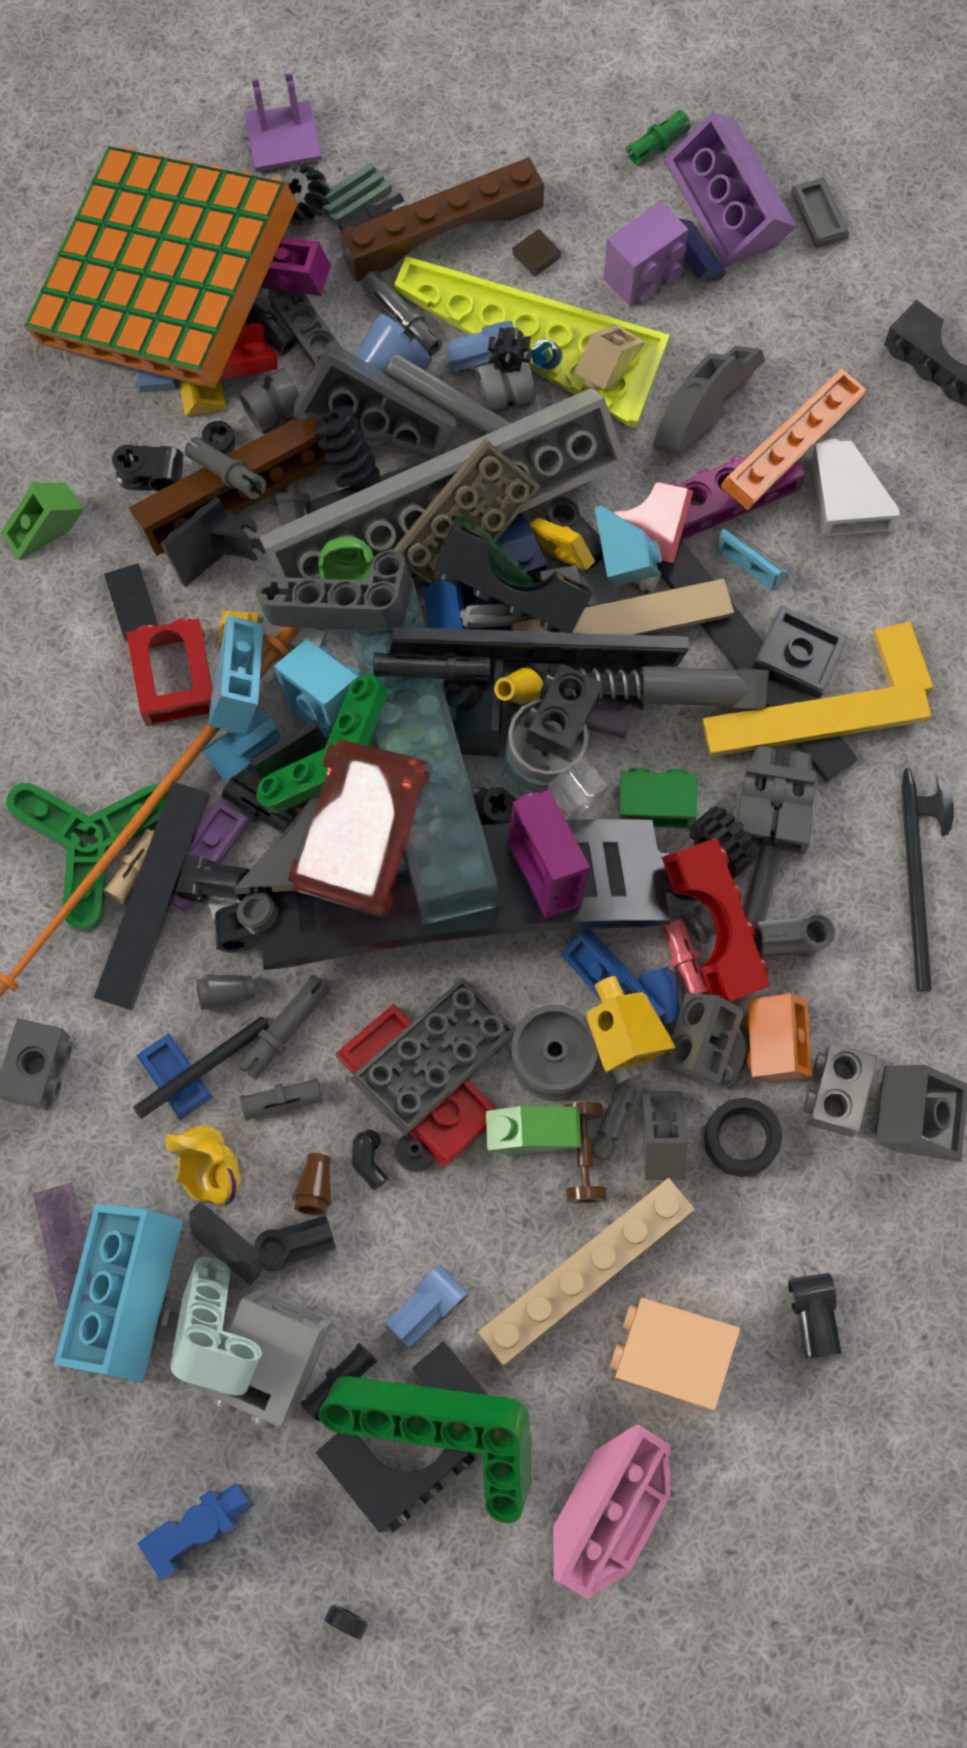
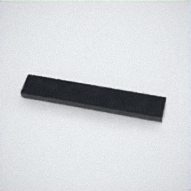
[93,782,211,1011]

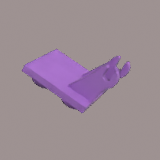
[244,72,322,172]

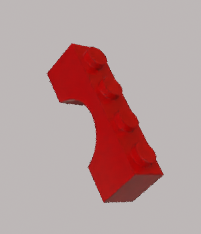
[661,838,770,1002]

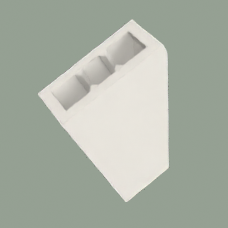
[811,439,900,537]

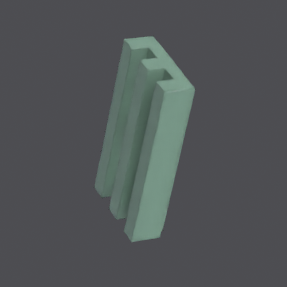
[322,162,392,227]

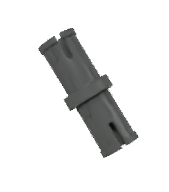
[240,1078,323,1121]

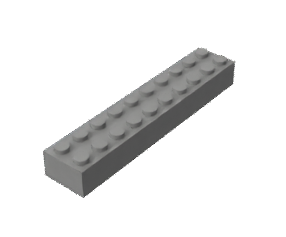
[258,388,627,579]

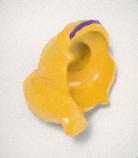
[165,1125,241,1205]

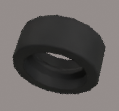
[704,1097,782,1177]

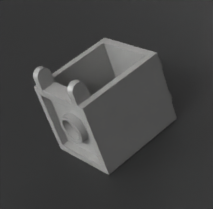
[203,1288,334,1429]

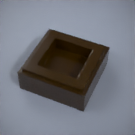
[512,229,561,277]

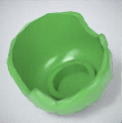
[318,536,374,581]

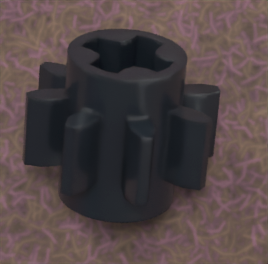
[487,327,532,373]

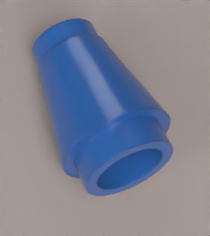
[639,966,680,1025]

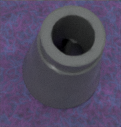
[196,974,255,1013]

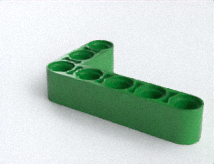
[319,1376,532,1523]

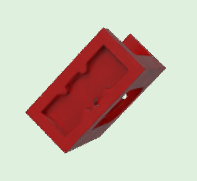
[126,618,213,726]

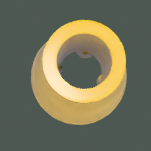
[494,668,543,706]

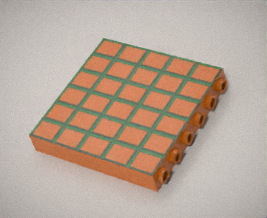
[24,146,298,389]

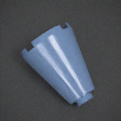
[356,314,432,382]

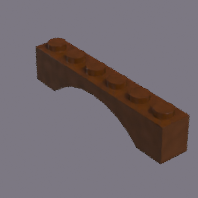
[340,157,544,282]

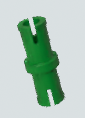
[625,110,691,166]

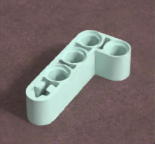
[170,1257,262,1396]

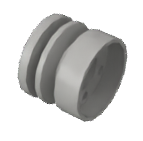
[504,699,588,793]

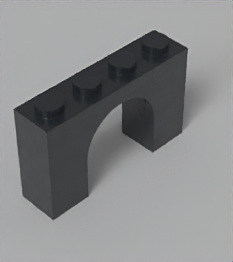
[315,1341,488,1533]

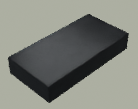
[104,563,159,642]

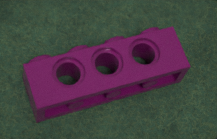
[260,237,331,296]
[667,453,805,540]

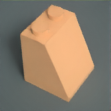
[609,1297,740,1413]

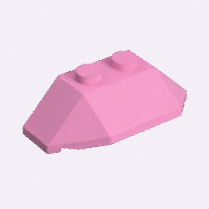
[553,1424,671,1600]

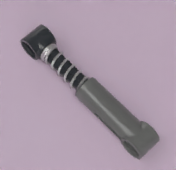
[526,662,769,709]

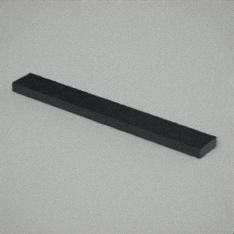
[657,539,858,783]
[386,627,689,667]

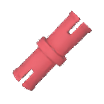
[661,920,709,994]

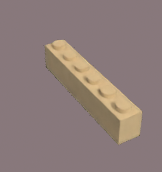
[478,1178,695,1368]

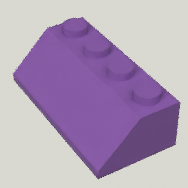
[665,112,797,266]

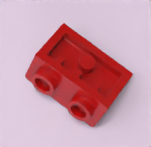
[219,322,278,379]

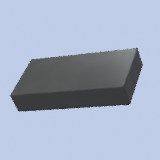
[791,177,849,248]

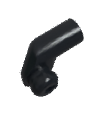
[351,1129,388,1191]

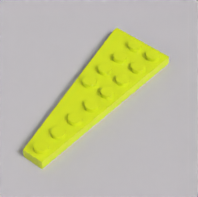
[394,256,670,429]

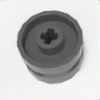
[512,1005,598,1100]

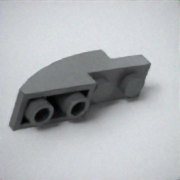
[653,346,765,454]

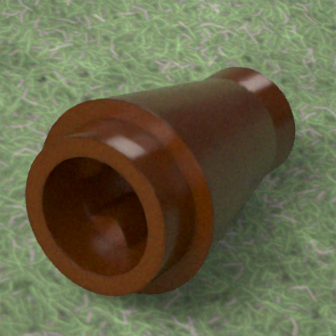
[292,1153,331,1216]

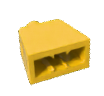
[586,976,675,1072]

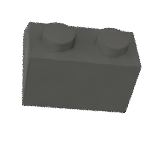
[876,1065,967,1162]

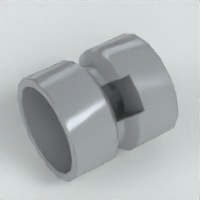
[476,362,536,412]

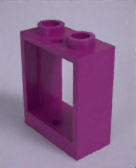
[507,790,590,919]

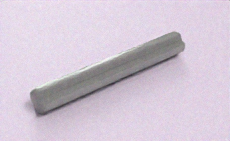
[386,355,511,434]

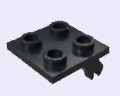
[161,497,266,587]

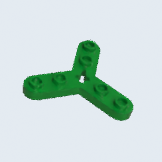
[257,674,399,825]
[6,783,169,932]

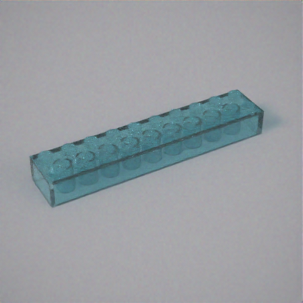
[348,572,500,925]

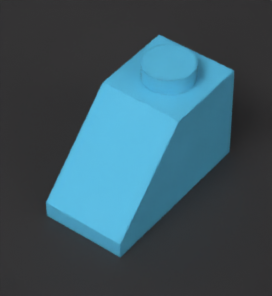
[595,506,662,586]

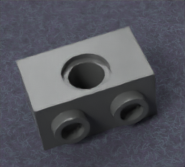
[0,1018,73,1111]

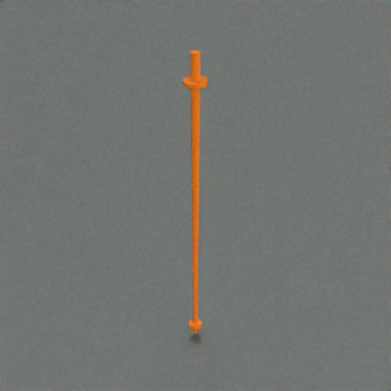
[0,627,302,997]

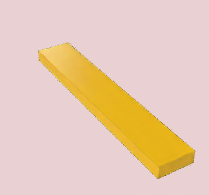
[702,682,932,757]

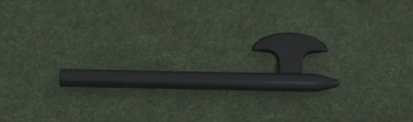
[901,768,954,992]

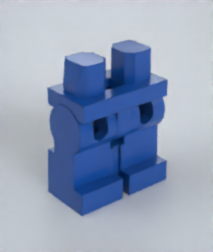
[137,1483,254,1580]

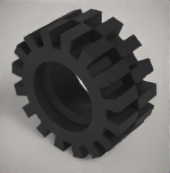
[688,806,759,879]

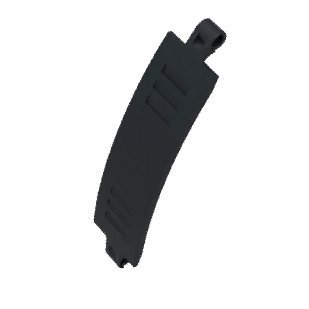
[215,819,697,970]

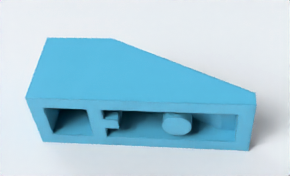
[209,615,264,734]

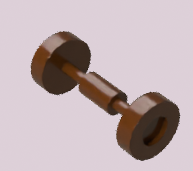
[563,1102,607,1203]

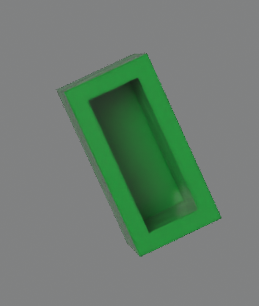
[618,767,697,828]

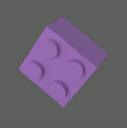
[604,201,689,307]

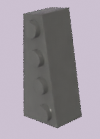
[293,341,456,456]

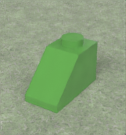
[1,482,84,560]
[486,1106,581,1156]

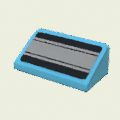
[717,529,788,590]

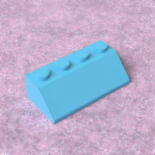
[54,1204,183,1383]

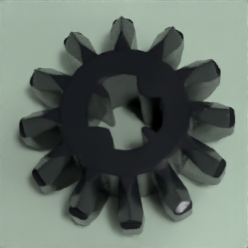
[280,163,332,226]

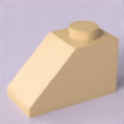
[574,324,645,390]

